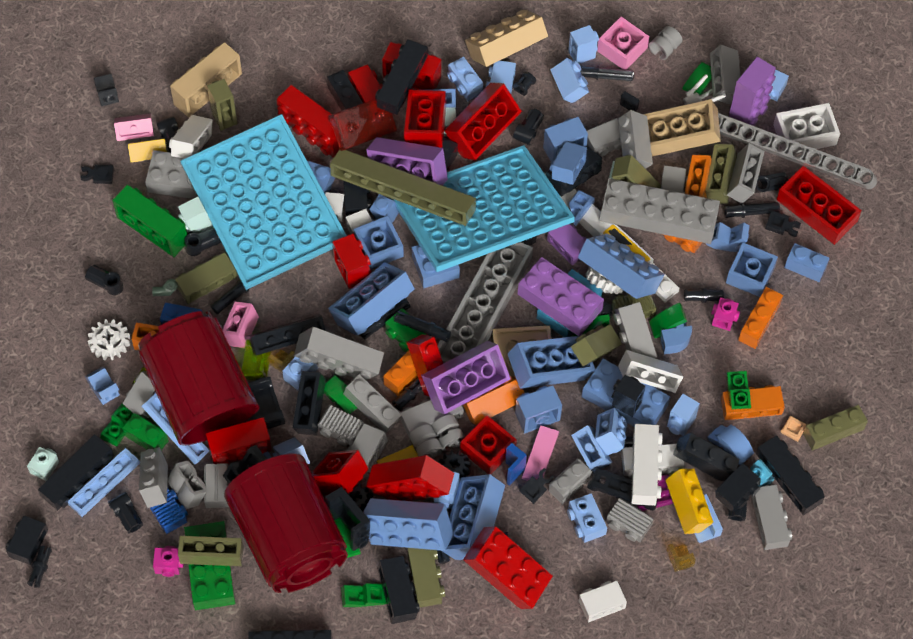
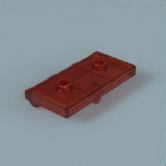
[328,99,397,151]

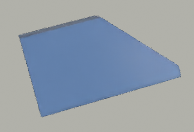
[569,190,595,226]

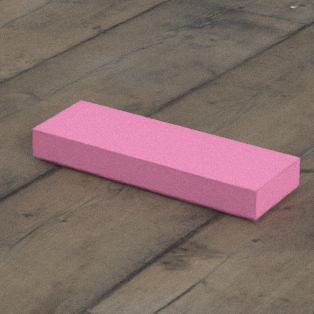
[522,425,559,481]

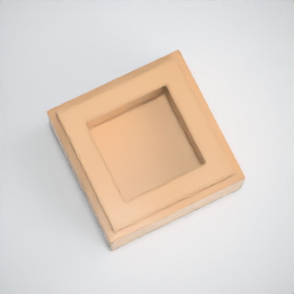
[781,416,807,442]

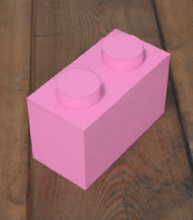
[222,302,259,348]

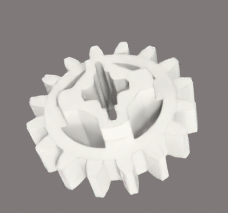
[586,267,624,294]
[88,319,131,360]

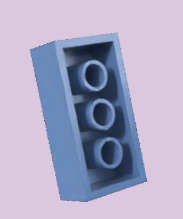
[578,234,665,299]
[328,262,414,336]
[507,336,595,389]
[582,359,670,427]
[442,474,505,560]
[363,498,453,551]

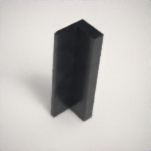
[244,316,326,355]

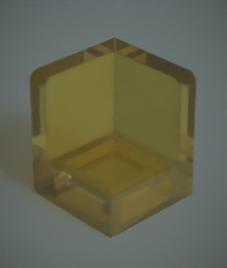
[268,350,295,373]
[667,544,696,572]

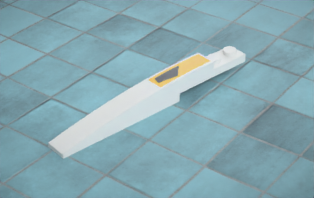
[545,173,679,302]

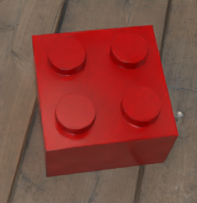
[332,234,371,289]
[460,415,517,475]
[312,450,369,496]

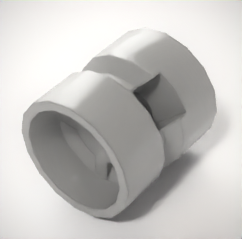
[649,26,682,60]
[432,414,465,451]
[409,425,443,458]

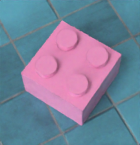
[597,17,649,70]

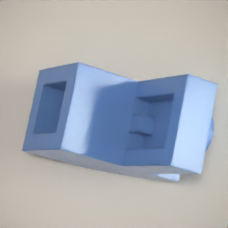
[705,222,749,252]
[660,322,692,355]
[85,367,120,405]
[708,424,754,465]

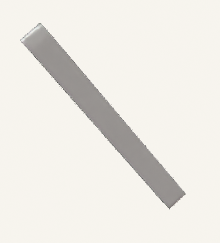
[718,113,877,189]

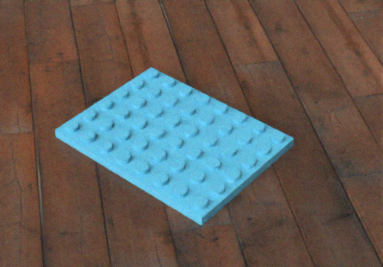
[180,114,347,290]
[390,145,574,272]

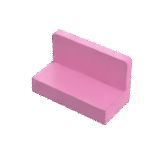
[114,114,154,141]

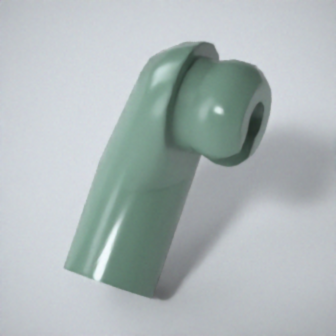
[152,279,178,296]

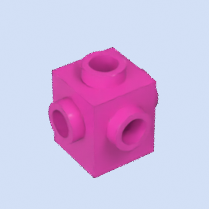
[711,298,740,331]
[153,546,184,577]

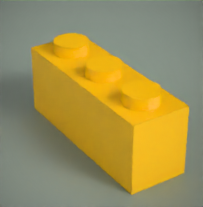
[666,468,714,534]

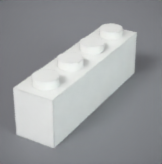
[631,424,662,506]

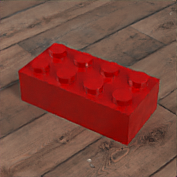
[444,83,522,160]
[277,85,348,158]
[777,166,862,245]
[366,455,454,501]
[463,526,553,609]

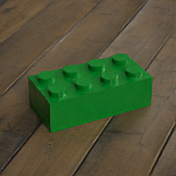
[112,185,188,258]
[184,521,236,610]

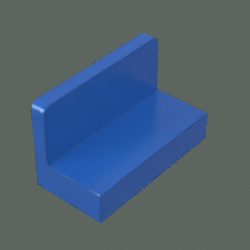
[505,443,527,486]

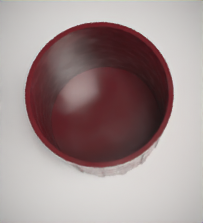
[138,311,259,446]
[224,454,348,593]

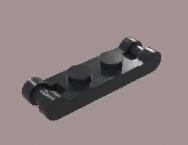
[587,468,657,511]

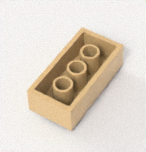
[465,10,548,67]
[170,42,242,118]
[643,99,721,156]

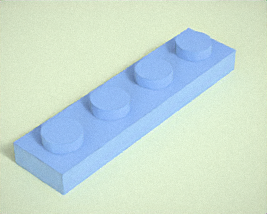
[141,393,209,465]
[68,448,140,517]

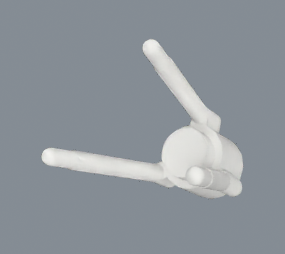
[683,75,726,105]

